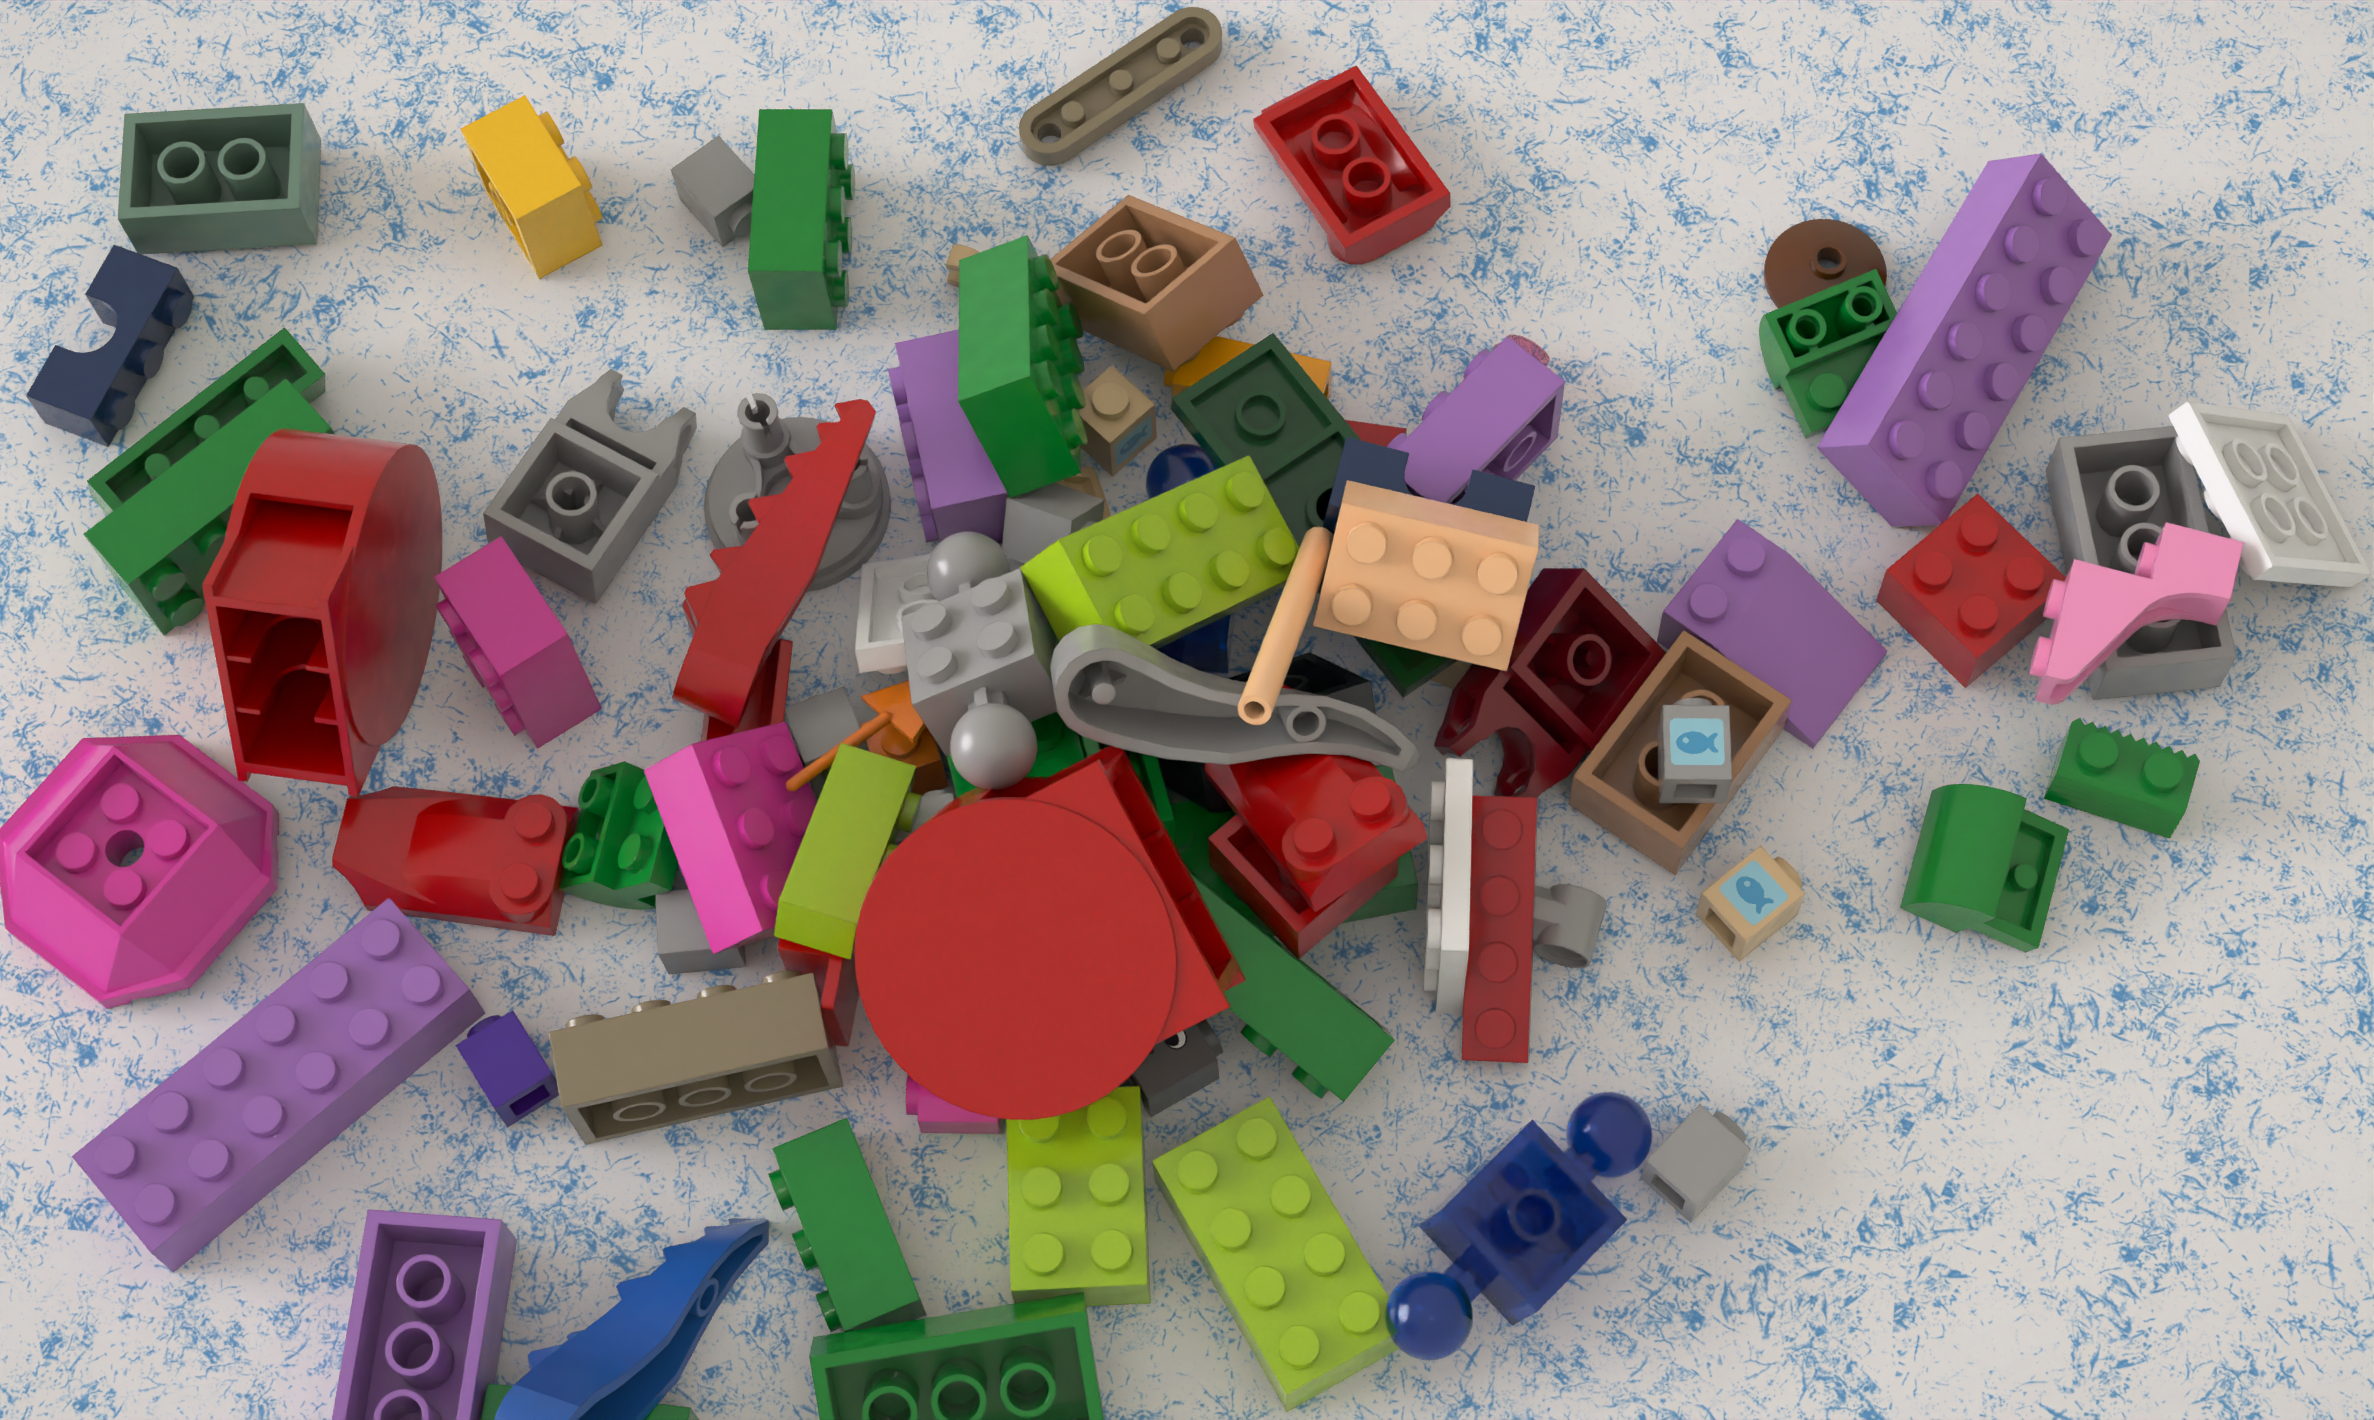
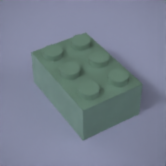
[118,103,322,255]

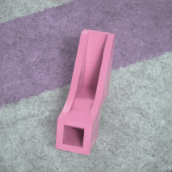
[2029,522,2244,705]

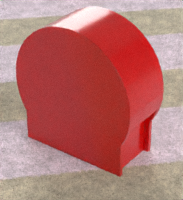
[202,428,442,797]
[854,745,1246,1120]

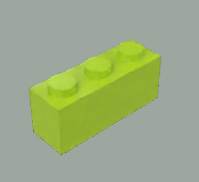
[774,743,922,960]

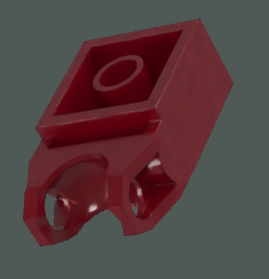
[1434,568,1666,798]

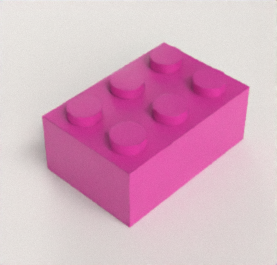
[434,536,602,749]
[644,722,817,954]

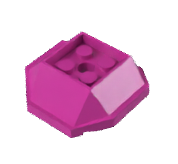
[0,735,279,1009]

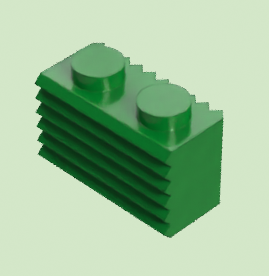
[2044,718,2200,838]

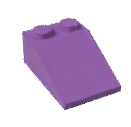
[1657,519,1887,749]

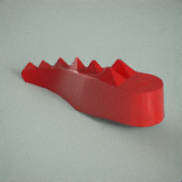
[672,399,876,728]

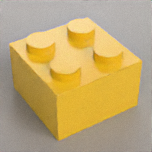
[460,95,603,279]

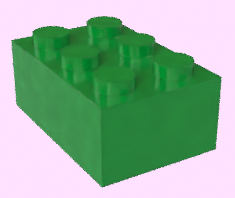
[748,109,855,330]

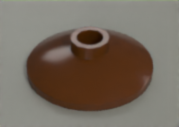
[1764,219,1887,308]

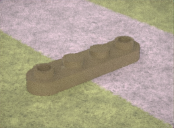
[1019,7,1222,166]

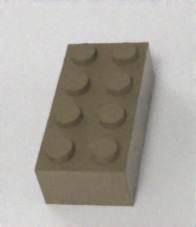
[549,970,844,1145]

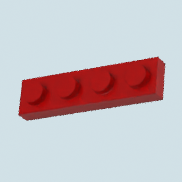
[1462,795,1538,1063]

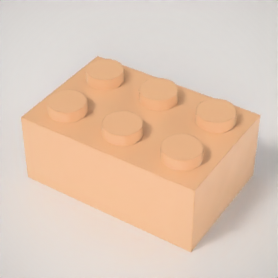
[1313,480,1539,671]

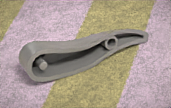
[1050,624,1420,772]

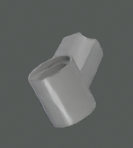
[1533,884,1607,968]

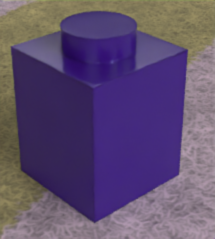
[455,1010,559,1128]

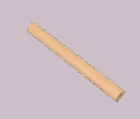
[1237,527,1334,725]

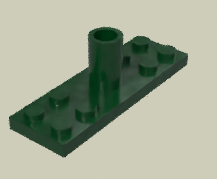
[1171,333,1458,698]

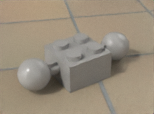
[901,531,1057,790]

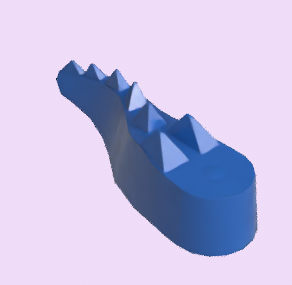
[494,1218,769,1420]

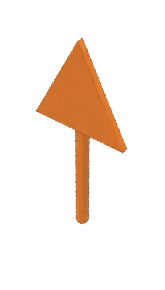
[786,680,926,792]

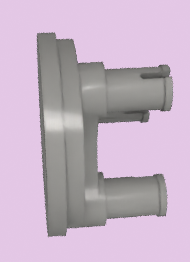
[704,393,891,592]

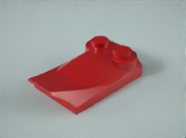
[1253,65,1451,265]
[1204,684,1428,912]
[332,786,580,936]

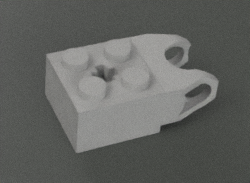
[483,369,697,604]

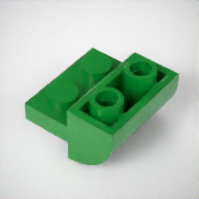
[1759,269,1897,439]
[559,761,678,910]
[1900,784,2069,953]

